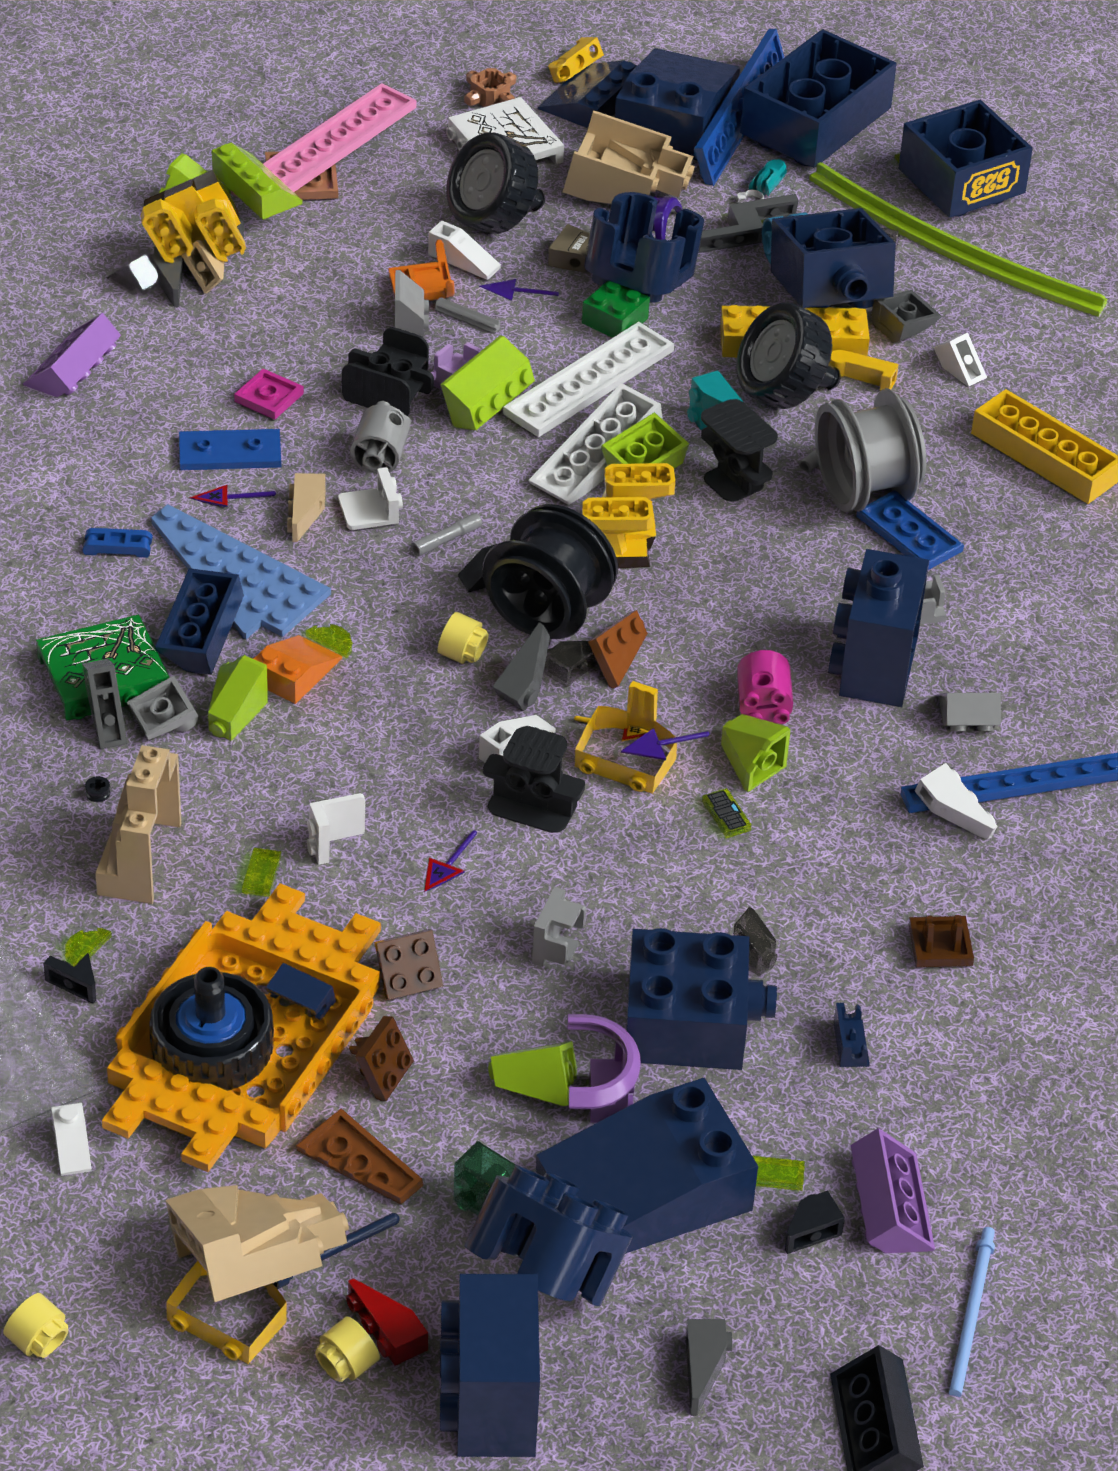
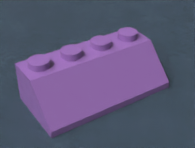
[23,313,121,397]
[850,1128,935,1253]

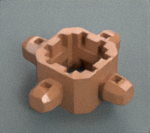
[464,68,517,107]

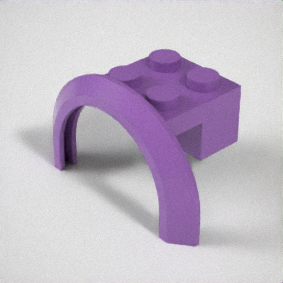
[567,1014,641,1123]

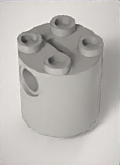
[350,401,411,473]

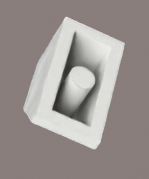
[934,333,987,387]
[51,1103,92,1176]

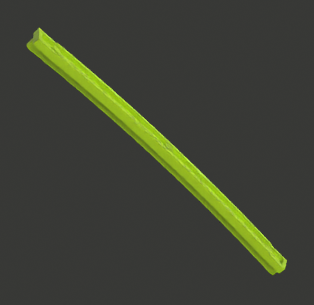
[809,162,1108,317]

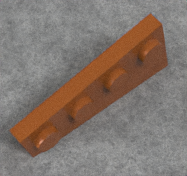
[296,1108,424,1205]

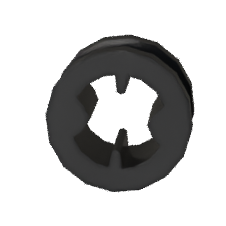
[85,776,111,802]

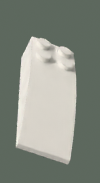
[529,383,663,505]

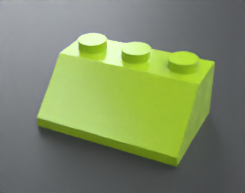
[601,412,689,469]

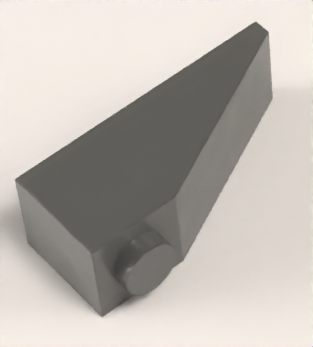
[149,246,184,307]
[492,623,550,711]
[82,659,127,749]
[685,1319,732,1416]

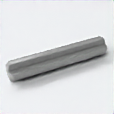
[435,298,500,333]

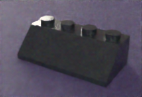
[830,1345,924,1471]

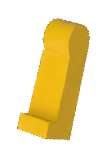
[548,37,604,83]
[829,350,899,390]

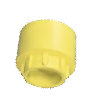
[438,612,489,664]
[3,1293,68,1358]
[315,1316,380,1382]

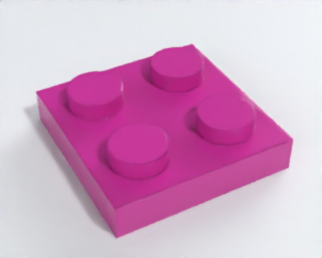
[234,368,304,420]

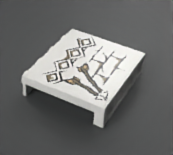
[446,97,564,165]

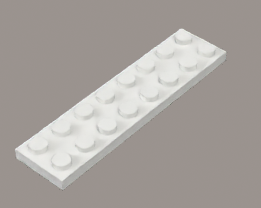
[503,322,674,438]

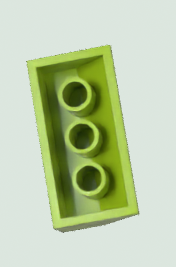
[211,142,302,220]
[440,335,535,430]

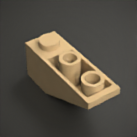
[287,473,326,542]

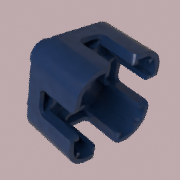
[584,192,704,303]
[464,1165,633,1306]

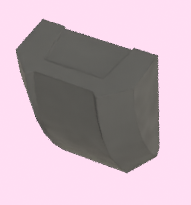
[871,290,942,343]

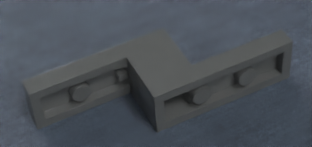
[698,194,799,253]

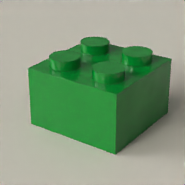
[582,280,650,338]

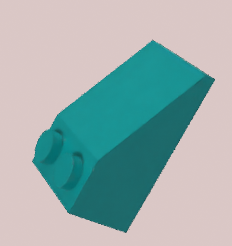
[687,370,743,430]

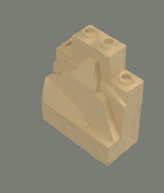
[563,111,695,204]
[95,745,182,904]
[165,1185,349,1302]

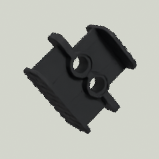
[341,327,434,416]
[701,399,778,501]
[483,726,585,833]

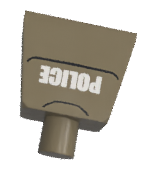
[548,224,590,273]

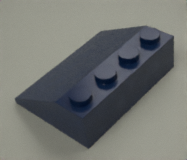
[538,60,637,128]

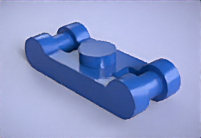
[82,528,153,558]

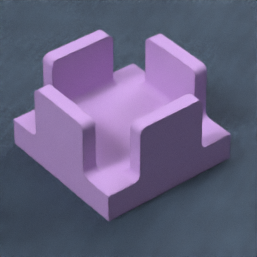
[431,342,482,390]

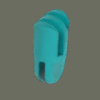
[749,159,787,196]

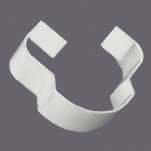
[737,190,764,202]

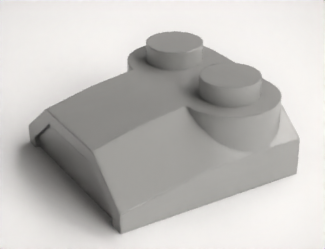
[127,676,198,740]

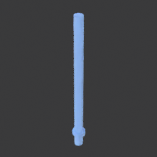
[949,1227,995,1397]

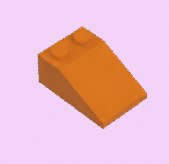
[253,635,342,704]

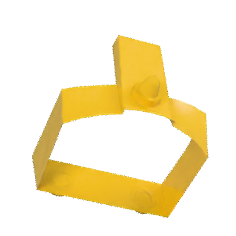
[574,681,677,794]
[166,1261,287,1364]

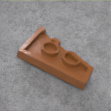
[588,610,648,688]

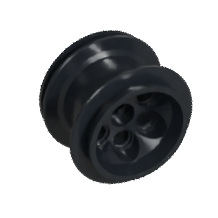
[482,504,618,639]

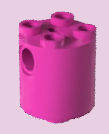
[737,650,793,724]

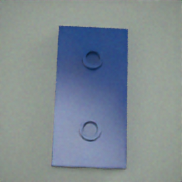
[179,429,282,470]
[856,490,964,570]

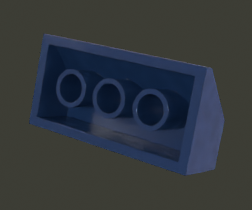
[155,568,244,675]

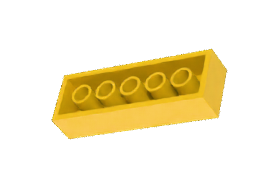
[720,305,870,358]
[971,389,1118,504]

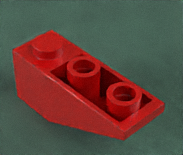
[346,1278,428,1366]

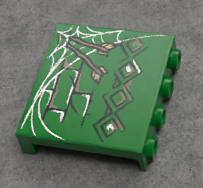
[36,614,169,721]

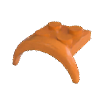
[388,239,455,301]

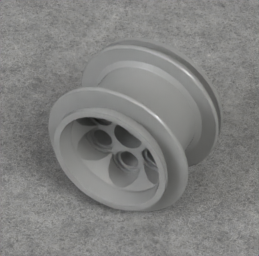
[815,388,926,512]

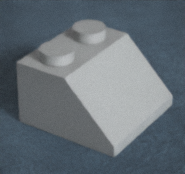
[395,270,429,338]
[938,693,1001,731]

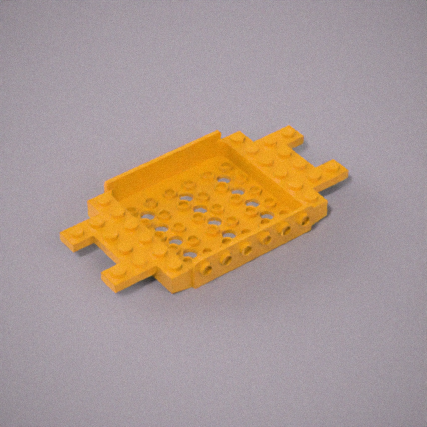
[102,883,381,1172]

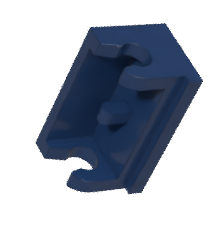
[266,963,336,1020]
[833,1003,870,1067]

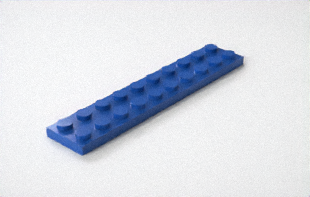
[694,29,784,186]

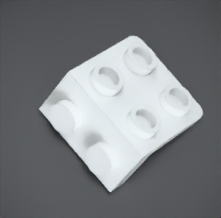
[338,467,403,530]
[307,793,365,865]

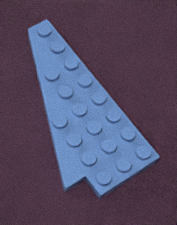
[151,504,331,639]

